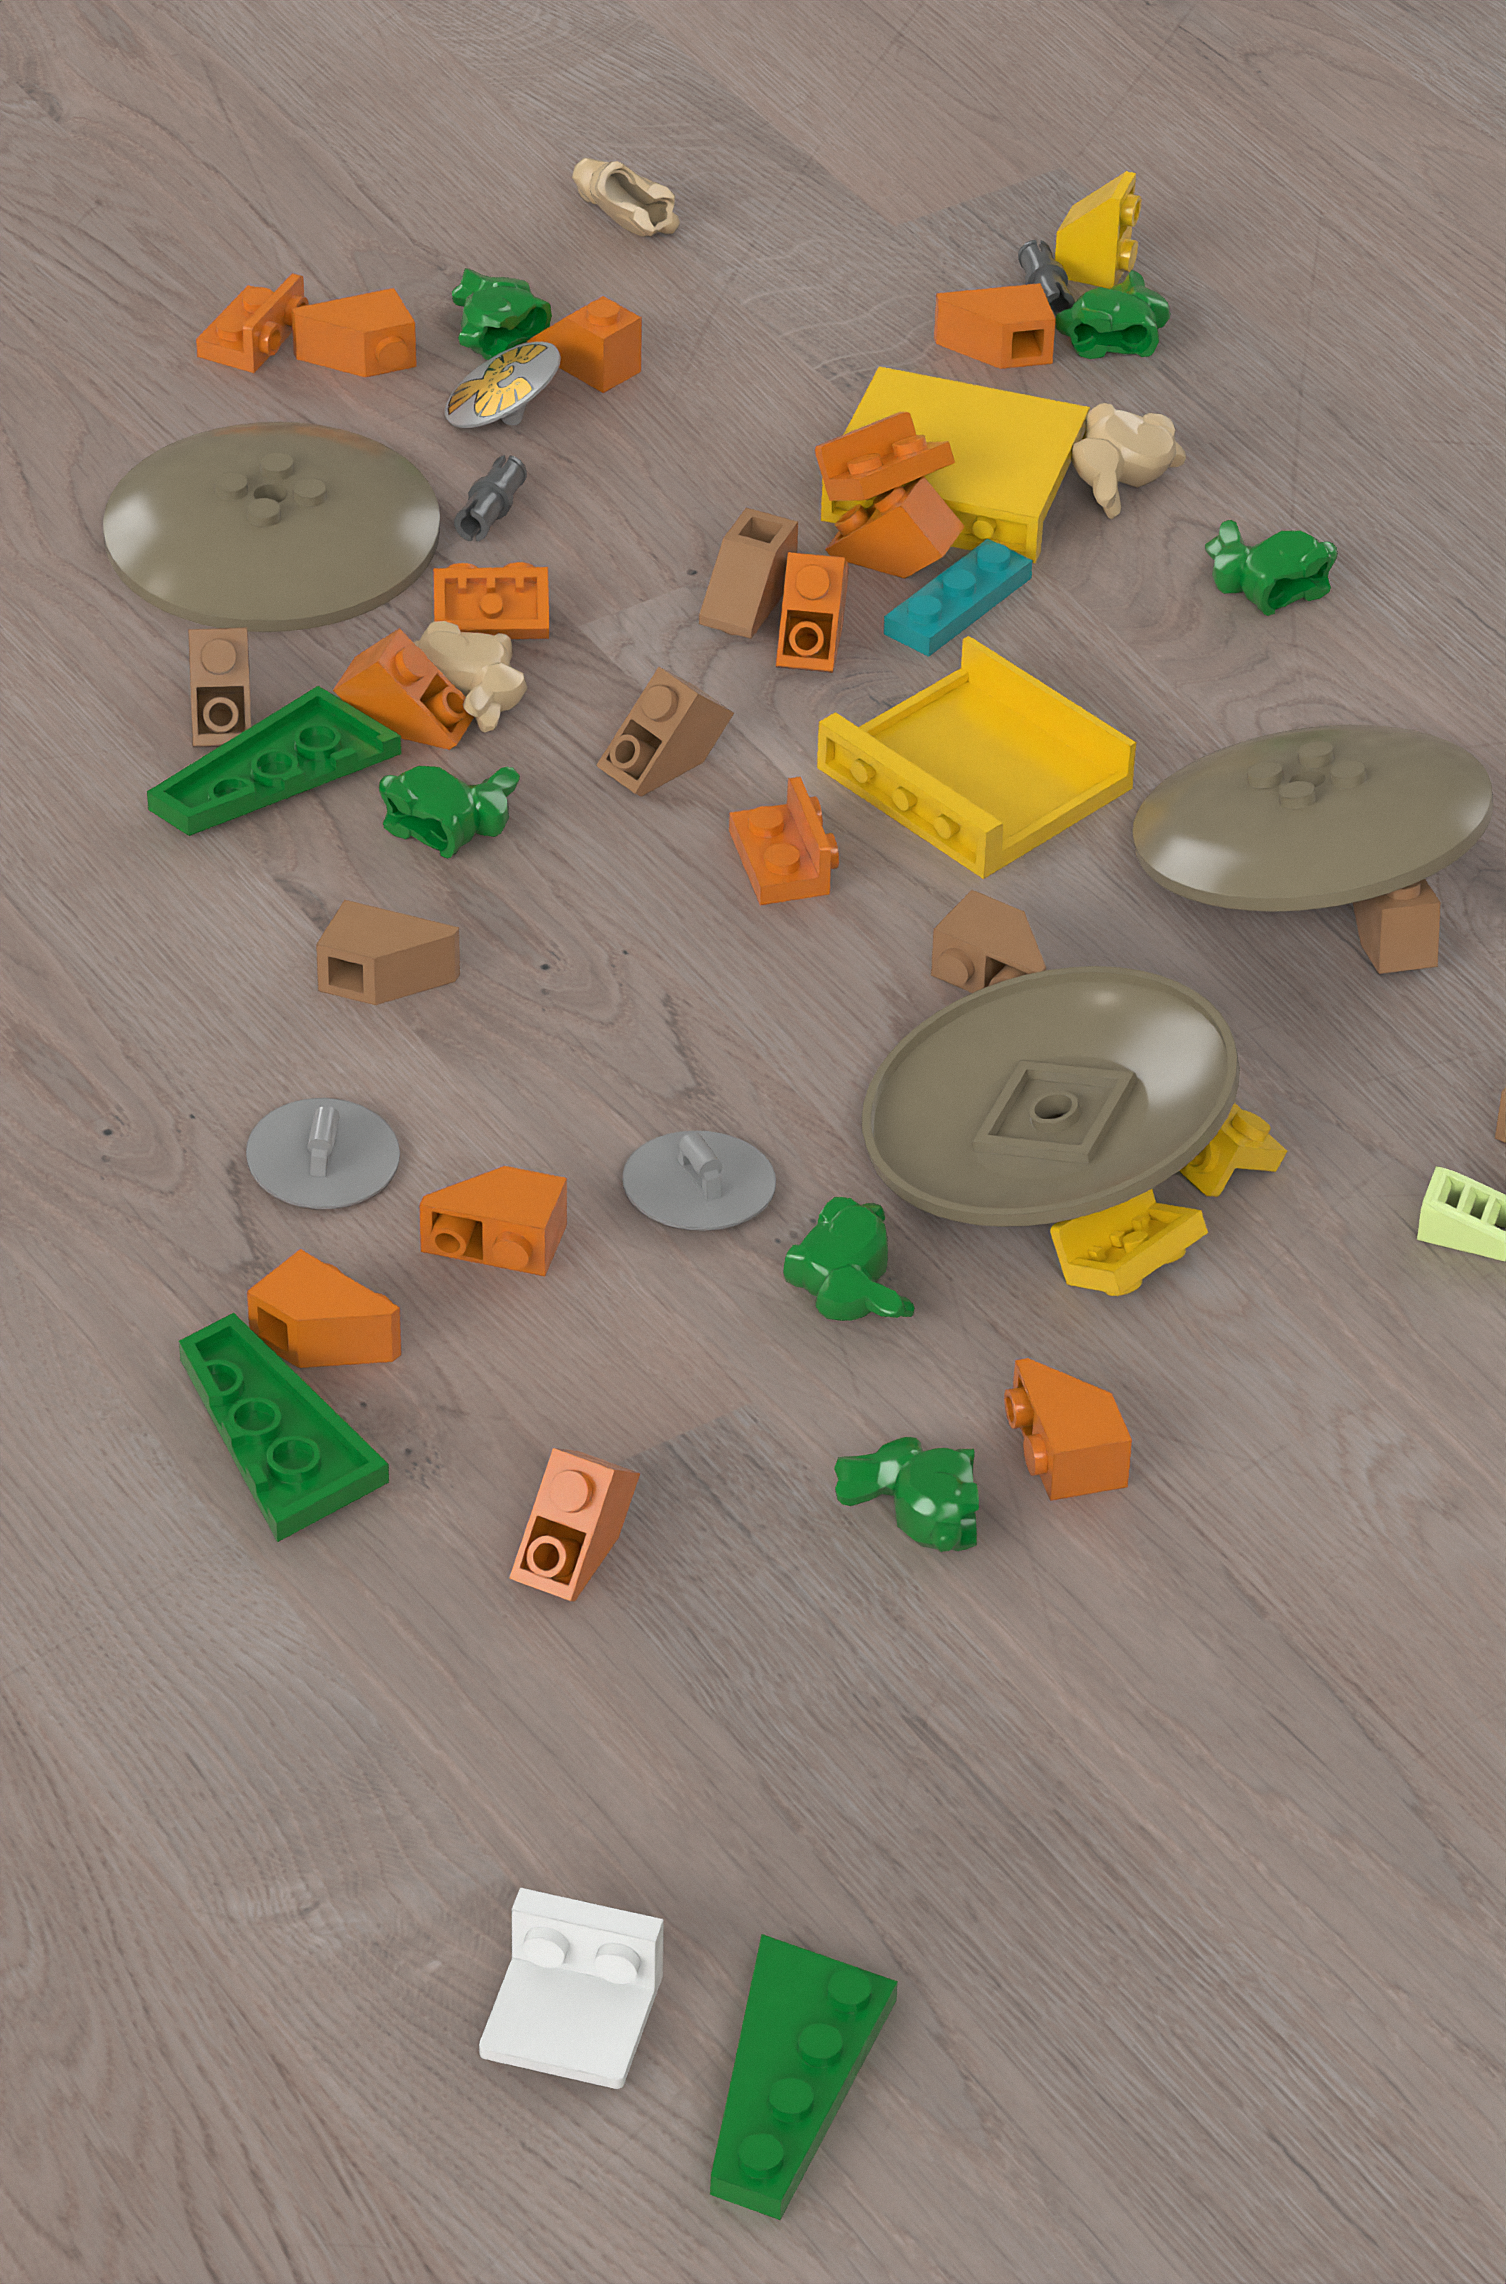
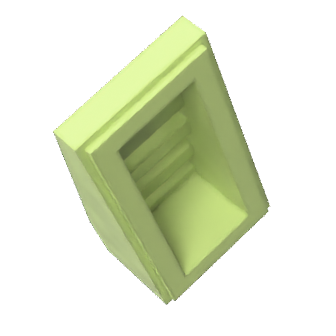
[1417,1166,1506,1262]

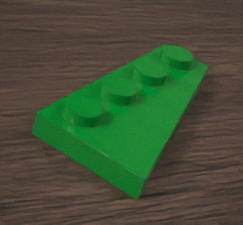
[147,686,401,836]
[179,1313,389,1542]
[710,1934,898,2220]

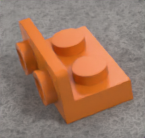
[196,273,309,373]
[815,412,955,501]
[433,562,549,639]
[729,777,839,905]

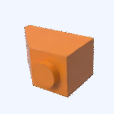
[292,288,416,378]
[527,296,642,393]

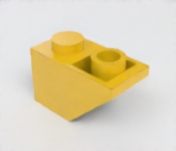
[1055,171,1142,289]

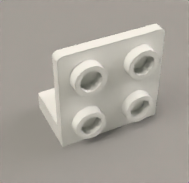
[479,1888,664,2089]

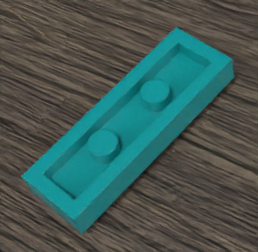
[884,539,1033,657]

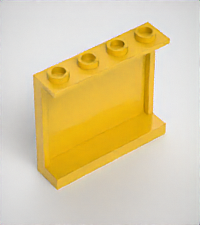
[821,366,1090,563]
[817,636,1136,879]

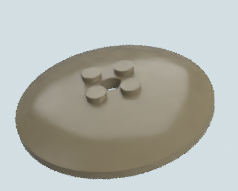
[103,422,440,632]
[1133,724,1493,912]
[861,966,1240,1227]

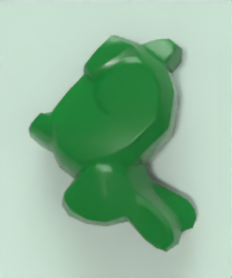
[452,268,552,360]
[1055,270,1171,359]
[1205,520,1338,616]
[378,766,520,859]
[783,1197,915,1321]
[834,1437,979,1552]

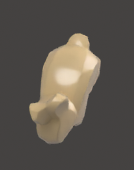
[572,158,680,237]
[1071,403,1186,519]
[413,621,527,732]

